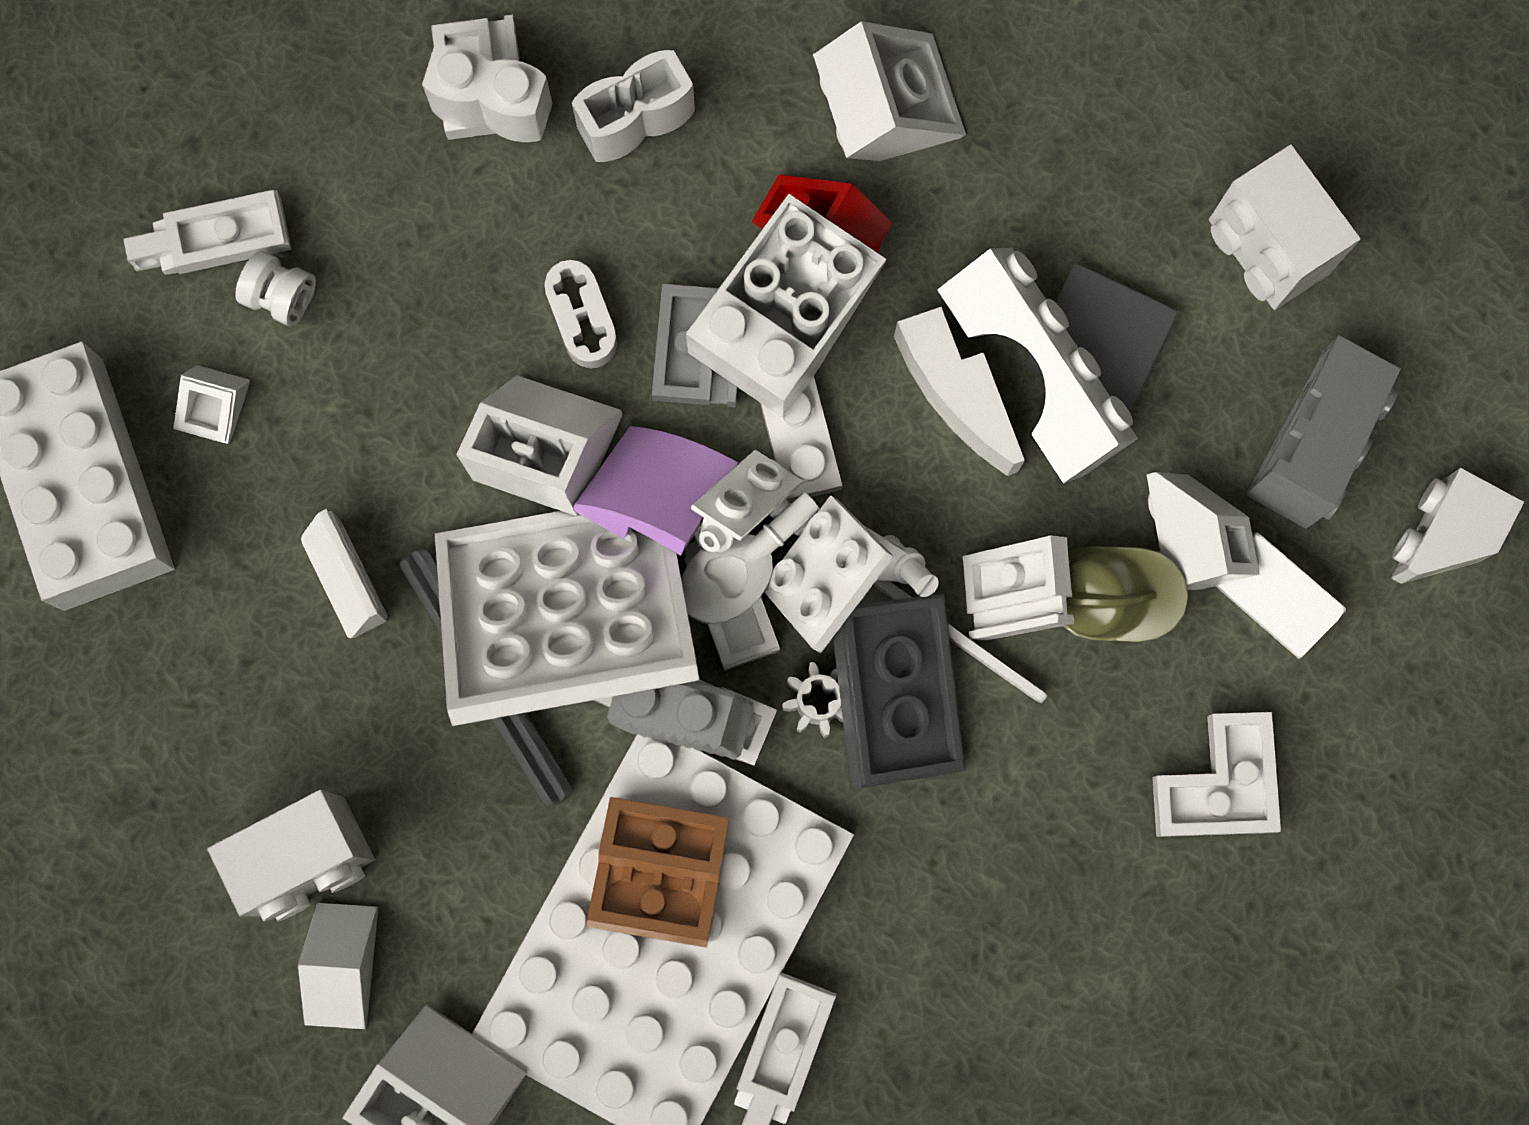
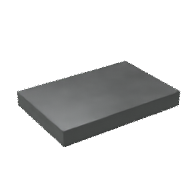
[833,594,966,788]

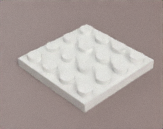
[435,511,699,726]

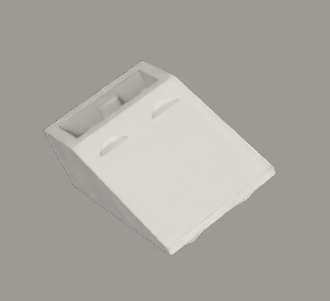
[686,194,886,418]

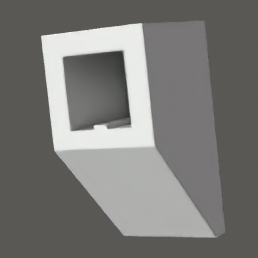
[1391,468,1524,584]
[1147,472,1260,590]

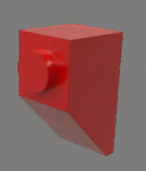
[751,174,893,253]

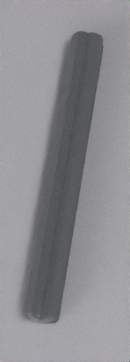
[400,548,573,808]

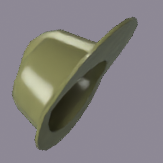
[1063,546,1188,642]

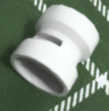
[235,251,316,327]

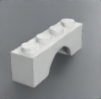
[938,248,1138,483]

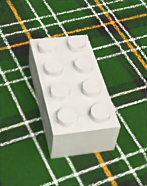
[0,342,175,611]

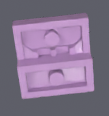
[573,426,738,555]

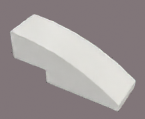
[894,307,1025,476]

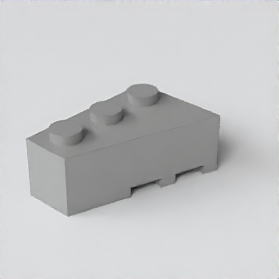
[1245,335,1401,529]

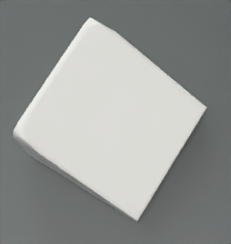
[173,365,250,444]

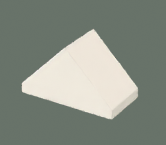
[298,903,378,1029]

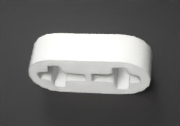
[544,260,618,368]

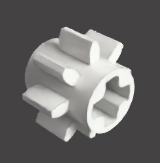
[782,662,843,738]

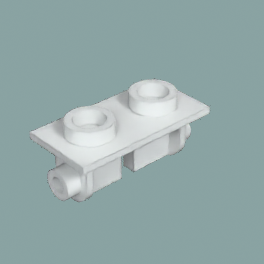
[691,450,803,552]

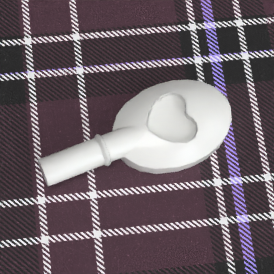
[681,492,820,624]

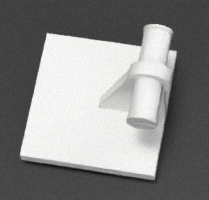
[764,495,938,653]

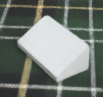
[301,509,389,638]
[1215,532,1346,659]

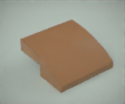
[587,797,730,948]

